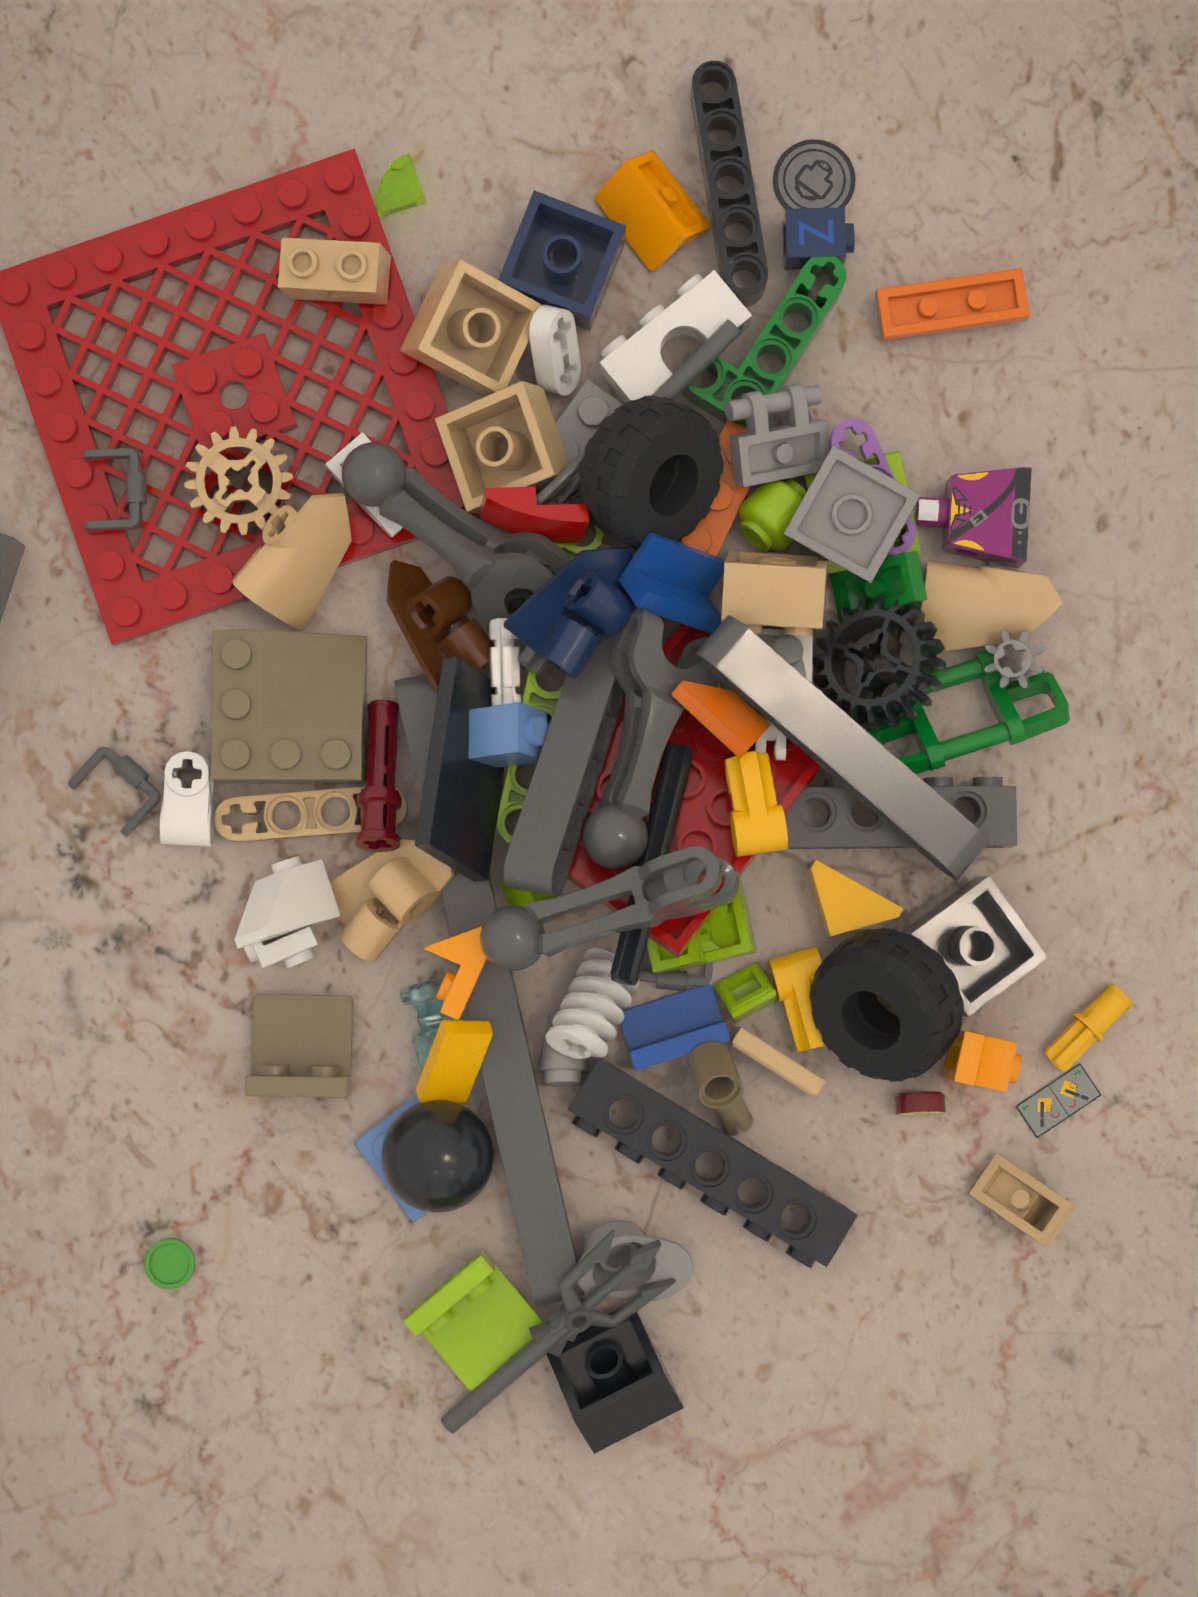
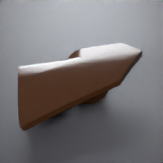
[387,560,495,695]

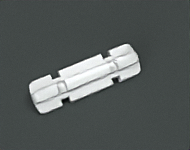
[489,618,521,706]

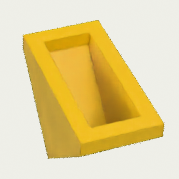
[807,860,903,937]

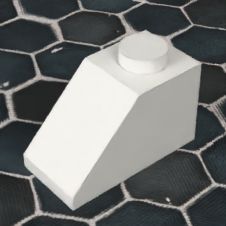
[234,856,341,949]

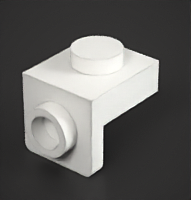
[244,926,322,969]

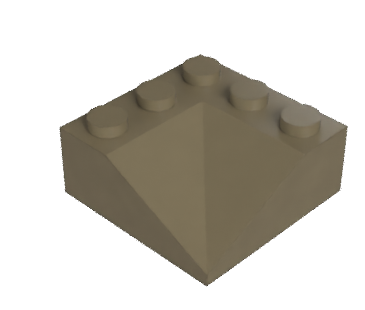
[211,630,367,784]

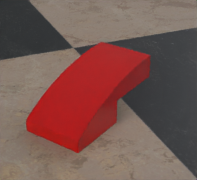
[480,487,589,543]

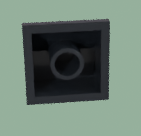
[547,1308,684,1454]

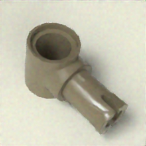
[687,1041,753,1136]

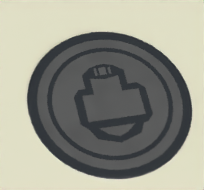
[773,139,856,209]

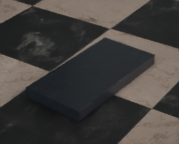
[415,656,504,882]

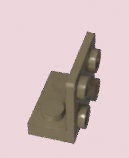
[245,994,353,1098]

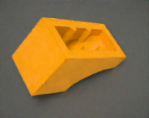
[942,1030,1022,1092]

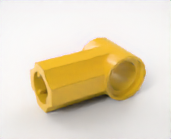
[725,751,788,857]
[768,946,825,1052]

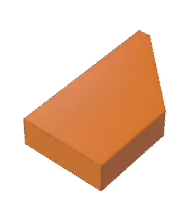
[671,680,771,758]

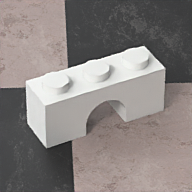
[599,270,752,404]

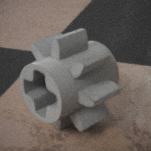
[984,629,1046,689]

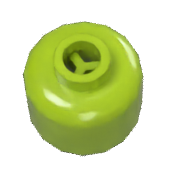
[738,479,807,552]

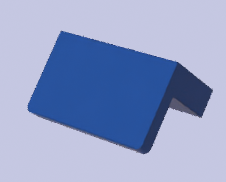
[618,533,724,634]
[620,984,731,1071]

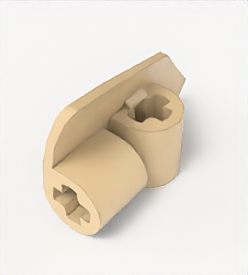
[232,493,352,631]
[921,560,1064,652]
[329,838,455,962]

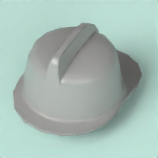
[578,1220,693,1301]

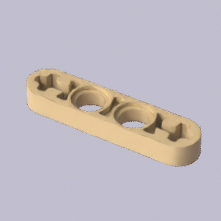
[214,786,408,842]

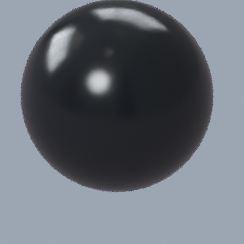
[382,1100,494,1213]

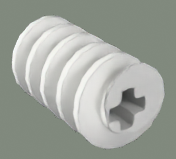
[545,947,640,1059]

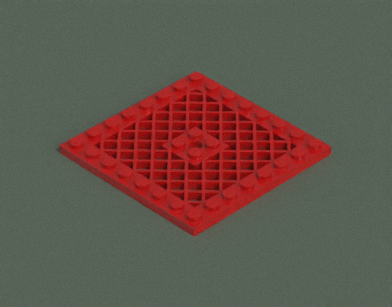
[0,148,481,646]

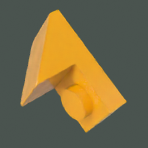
[424,926,487,1020]

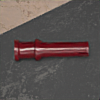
[355,699,402,852]

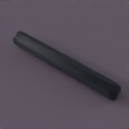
[610,743,693,986]

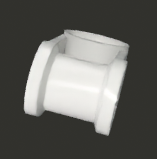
[160,751,215,847]

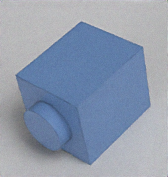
[468,702,549,768]

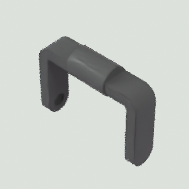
[84,448,147,531]
[68,747,161,837]
[639,938,713,991]

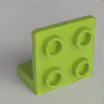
[403,1249,544,1390]

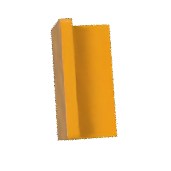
[595,150,712,272]

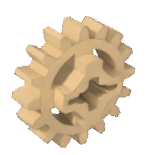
[184,426,293,536]

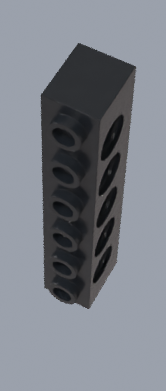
[568,1058,858,1268]

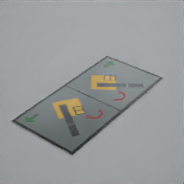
[1016,1063,1101,1138]

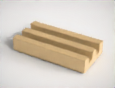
[730,1026,826,1097]

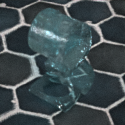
[400,977,445,1072]

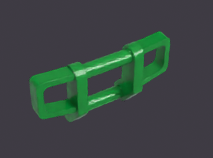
[866,650,1070,774]

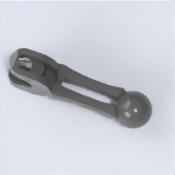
[342,442,572,624]
[583,608,719,869]
[480,846,740,971]

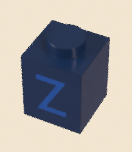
[782,207,855,270]

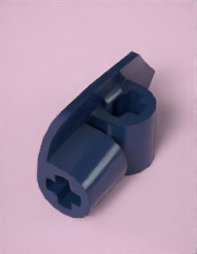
[504,547,634,680]

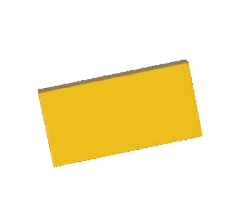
[416,1020,493,1103]

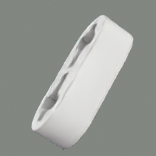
[529,304,581,396]

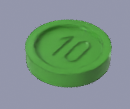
[144,1238,196,1289]

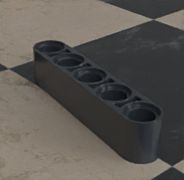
[690,60,768,307]

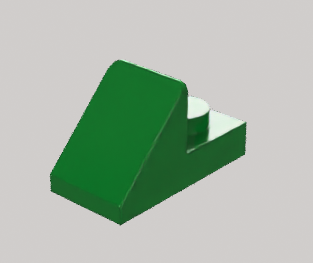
[830,551,927,624]

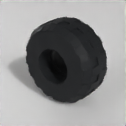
[578,395,723,550]
[809,928,964,1082]

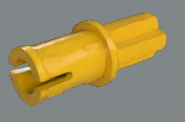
[1045,983,1133,1071]

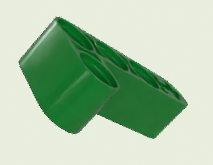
[682,256,846,428]

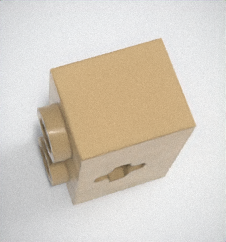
[278,238,391,305]

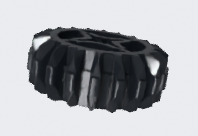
[812,596,947,731]

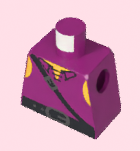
[915,467,1032,568]

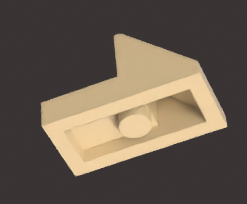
[969,1153,1076,1249]

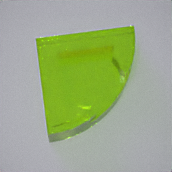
[376,153,426,218]

